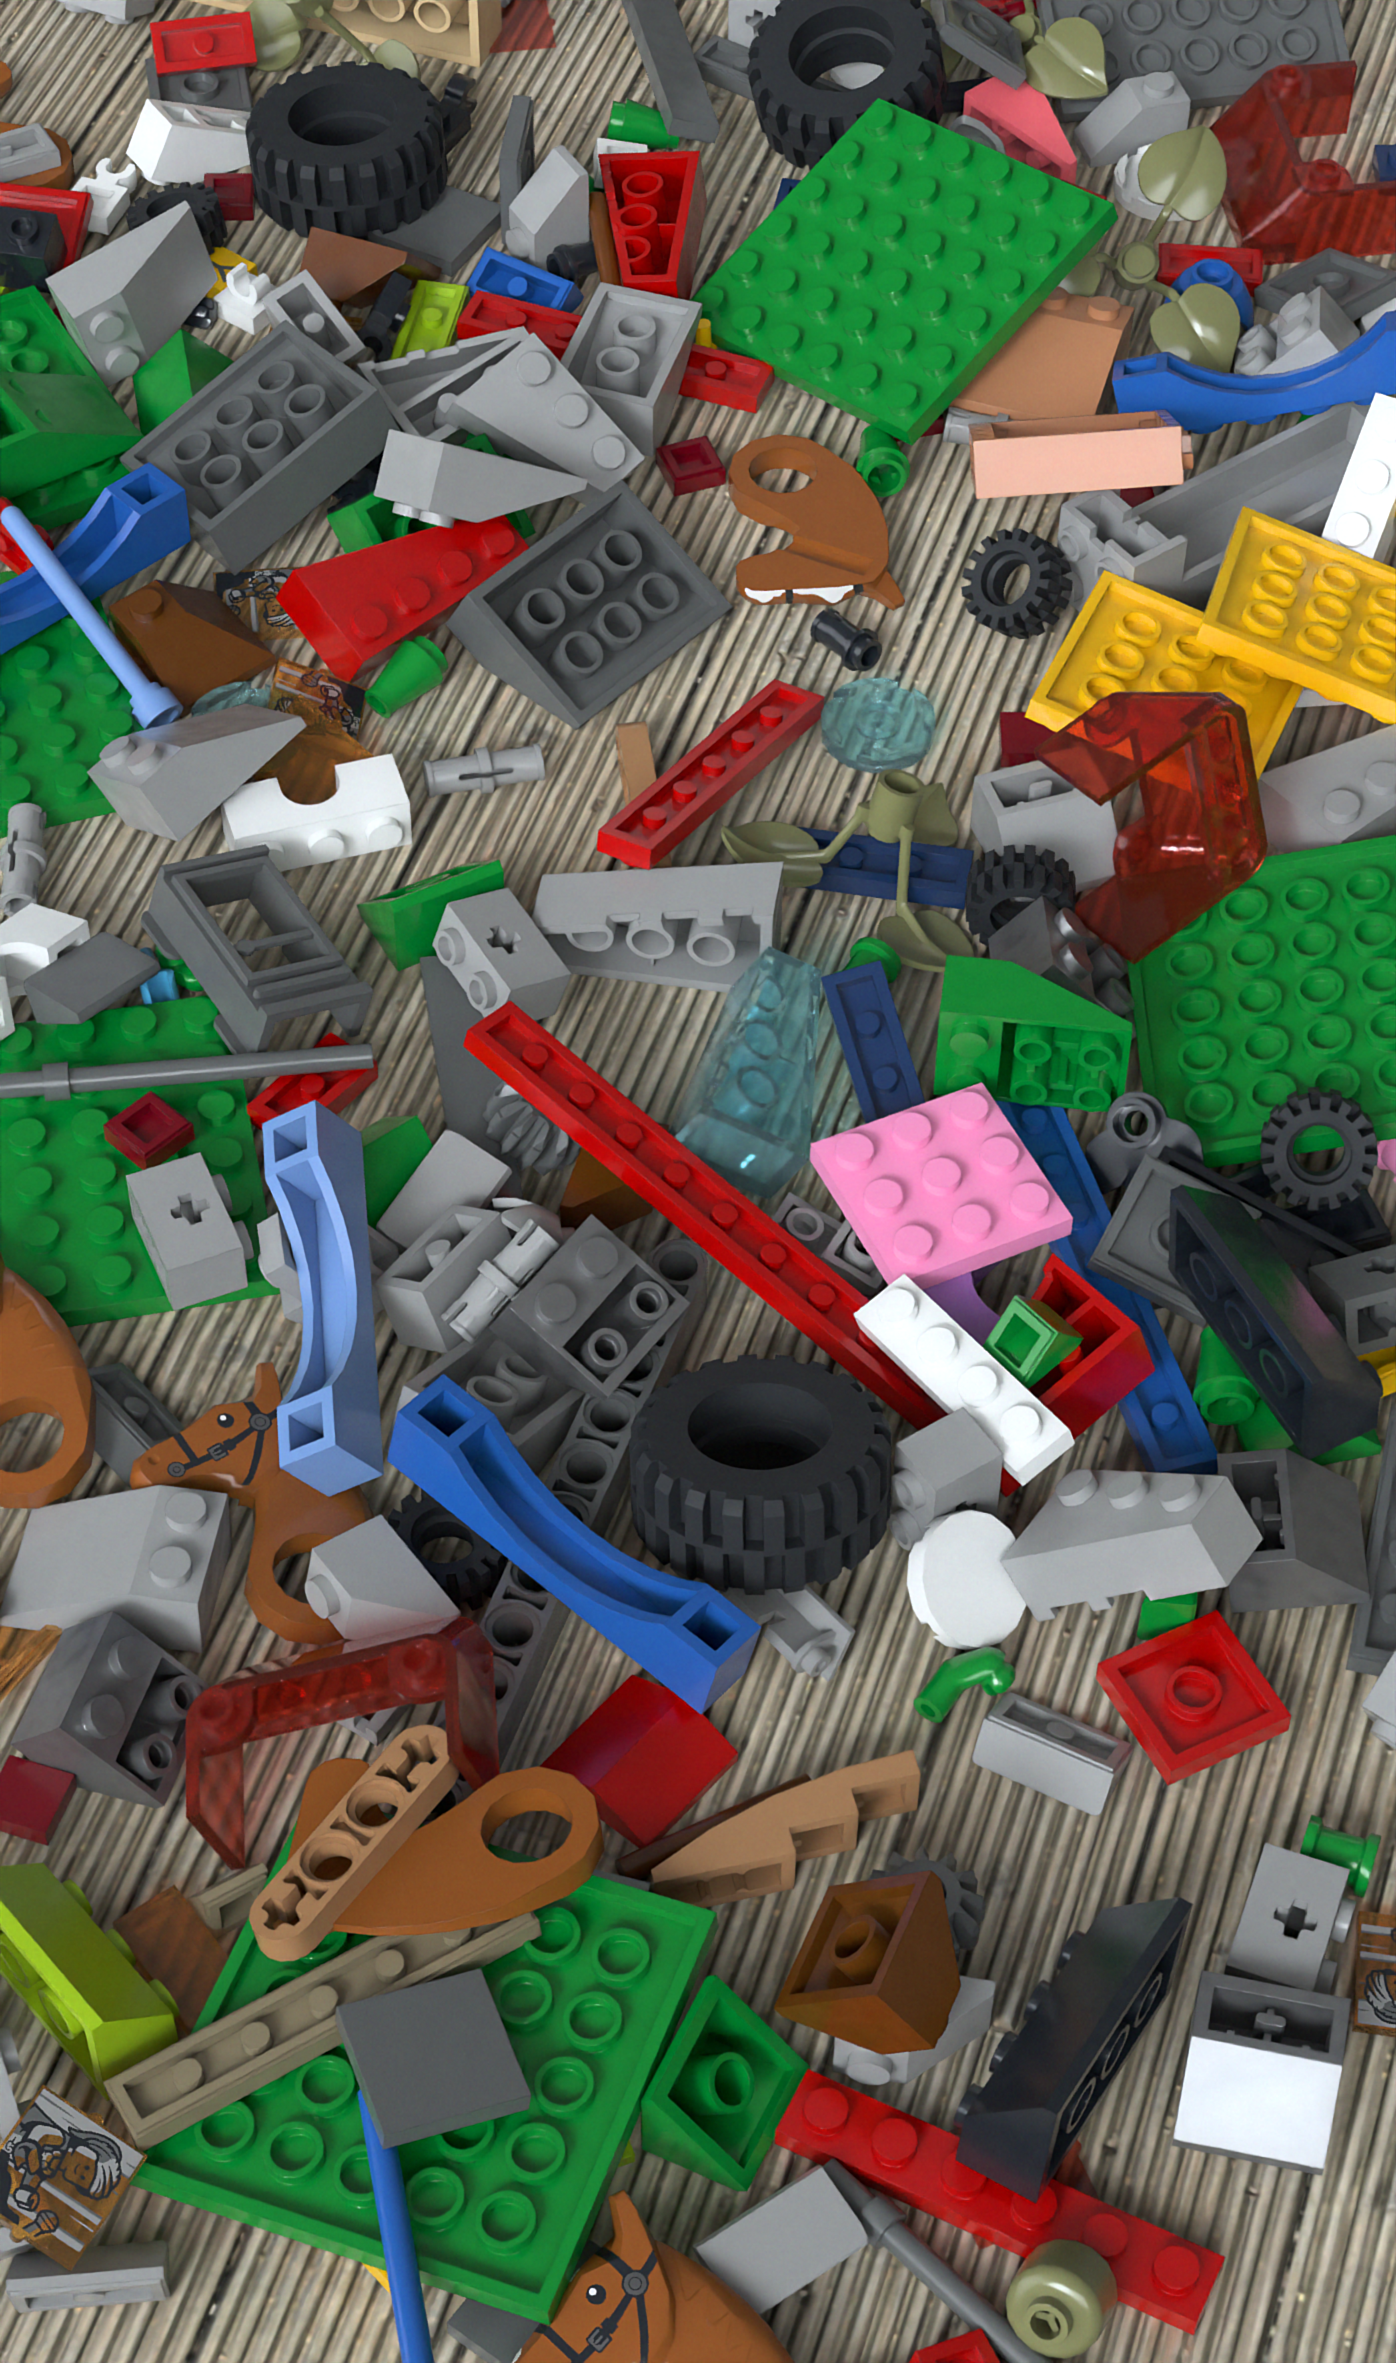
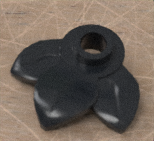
[1085,1092,1205,1195]

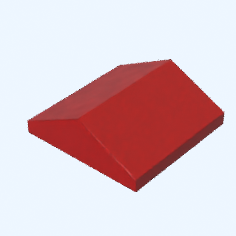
[539,1675,738,1849]

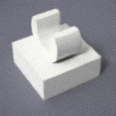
[212,262,278,335]

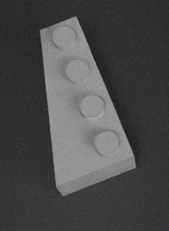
[1248,724,1396,854]
[531,861,784,998]

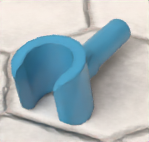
[139,947,180,1004]

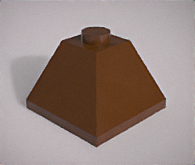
[299,226,442,314]
[108,580,277,719]
[773,1870,961,2055]

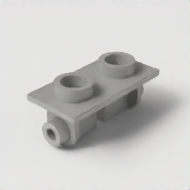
[722,1584,856,1682]

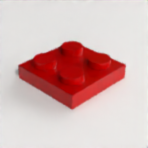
[1096,1610,1292,1786]

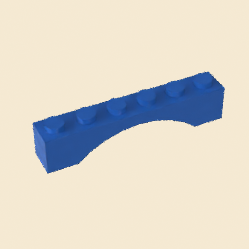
[1112,310,1396,434]
[0,462,191,655]
[387,1374,761,1715]

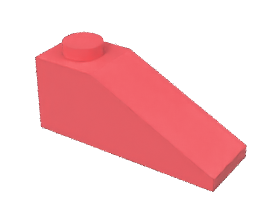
[963,76,1077,184]

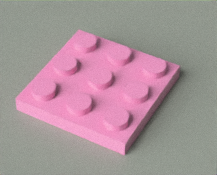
[810,1082,1073,1290]

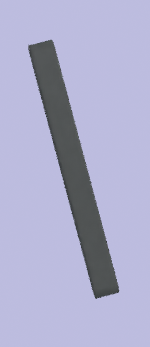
[406,1239,708,1825]

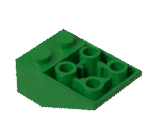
[0,371,144,500]
[933,955,1133,1112]

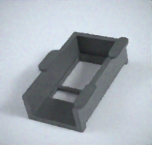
[141,844,374,1055]

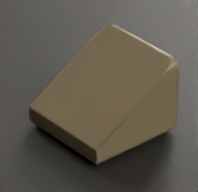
[187,1862,269,1941]

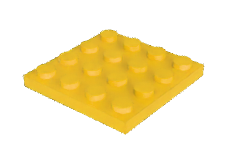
[1195,506,1396,724]
[1025,570,1305,812]

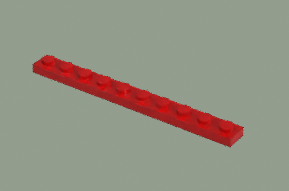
[463,1001,948,1431]

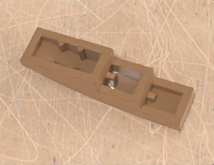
[651,1749,921,1908]

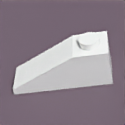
[126,99,251,186]

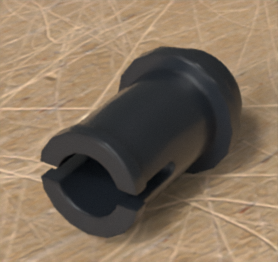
[546,240,598,284]
[810,608,882,672]

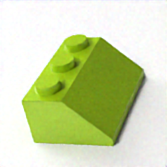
[0,1863,180,2101]

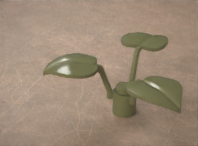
[244,0,421,81]
[883,0,1109,100]
[1058,125,1240,373]
[721,769,975,972]

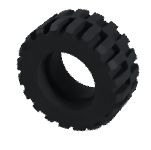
[747,0,948,170]
[245,61,448,241]
[629,1354,891,1595]

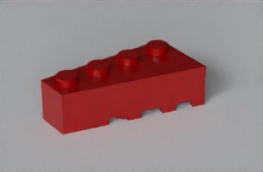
[598,151,707,301]
[275,515,529,685]

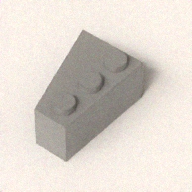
[355,326,529,445]
[442,332,645,505]
[1000,1469,1263,1622]

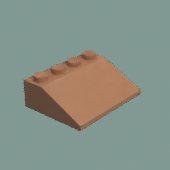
[949,286,1135,420]

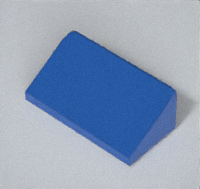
[466,246,584,313]

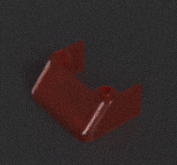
[1209,60,1396,265]
[1034,691,1268,965]
[186,1616,500,1871]

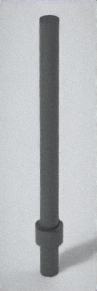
[0,1043,374,1102]
[823,2158,1054,2363]

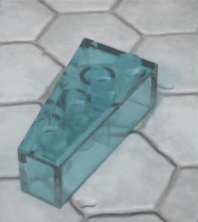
[669,946,822,1200]

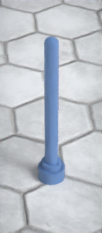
[0,506,183,729]

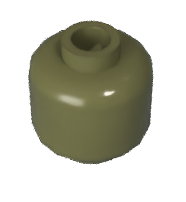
[1006,2239,1118,2359]

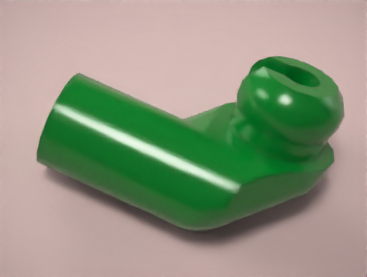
[913,1646,1016,1723]

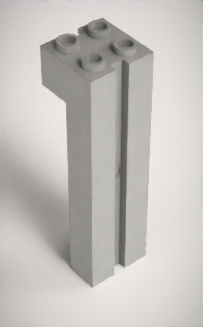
[1057,401,1371,612]

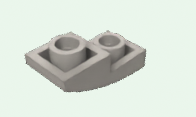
[771,1192,884,1296]

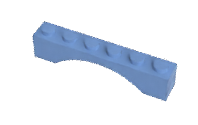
[262,1100,384,1497]

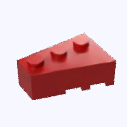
[947,1253,1155,1498]

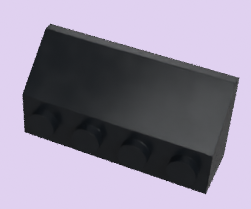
[1168,1185,1383,1460]
[953,1897,1193,2203]

